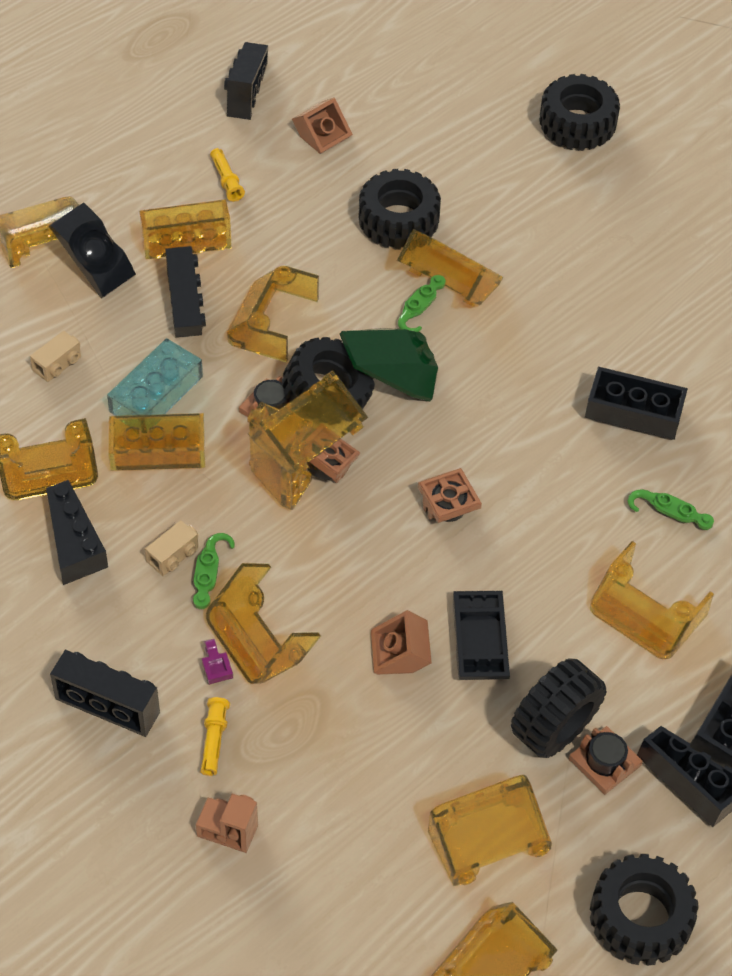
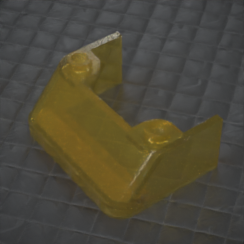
[397,229,503,307]
[227,266,319,362]
[590,541,714,659]
[206,563,321,684]

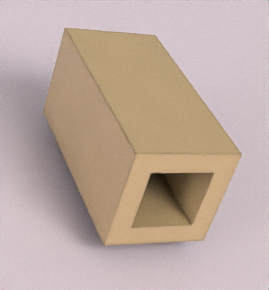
[30,330,81,382]
[145,520,199,576]

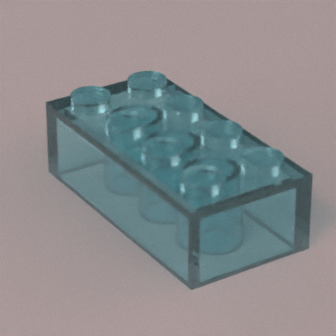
[107,338,203,434]

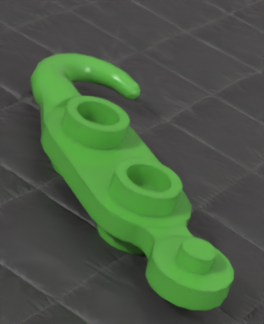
[398,275,446,332]
[627,489,714,530]
[193,533,235,609]

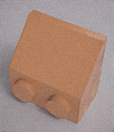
[292,97,353,154]
[371,610,432,675]

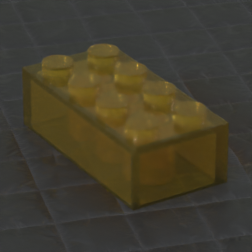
[139,199,231,259]
[109,413,205,471]

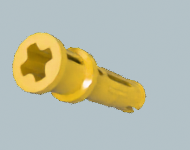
[210,148,245,202]
[200,697,230,776]

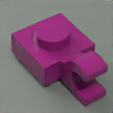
[202,639,233,685]

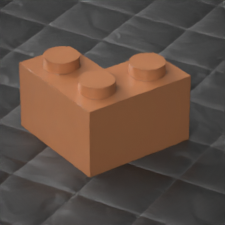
[196,794,258,853]

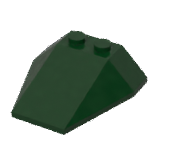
[339,328,438,402]

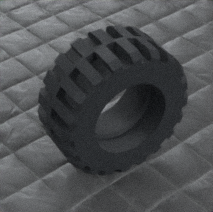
[539,74,620,150]
[359,169,441,249]
[282,337,375,427]
[511,658,607,758]
[590,854,699,966]

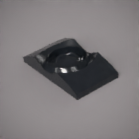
[49,202,136,299]
[453,591,510,680]

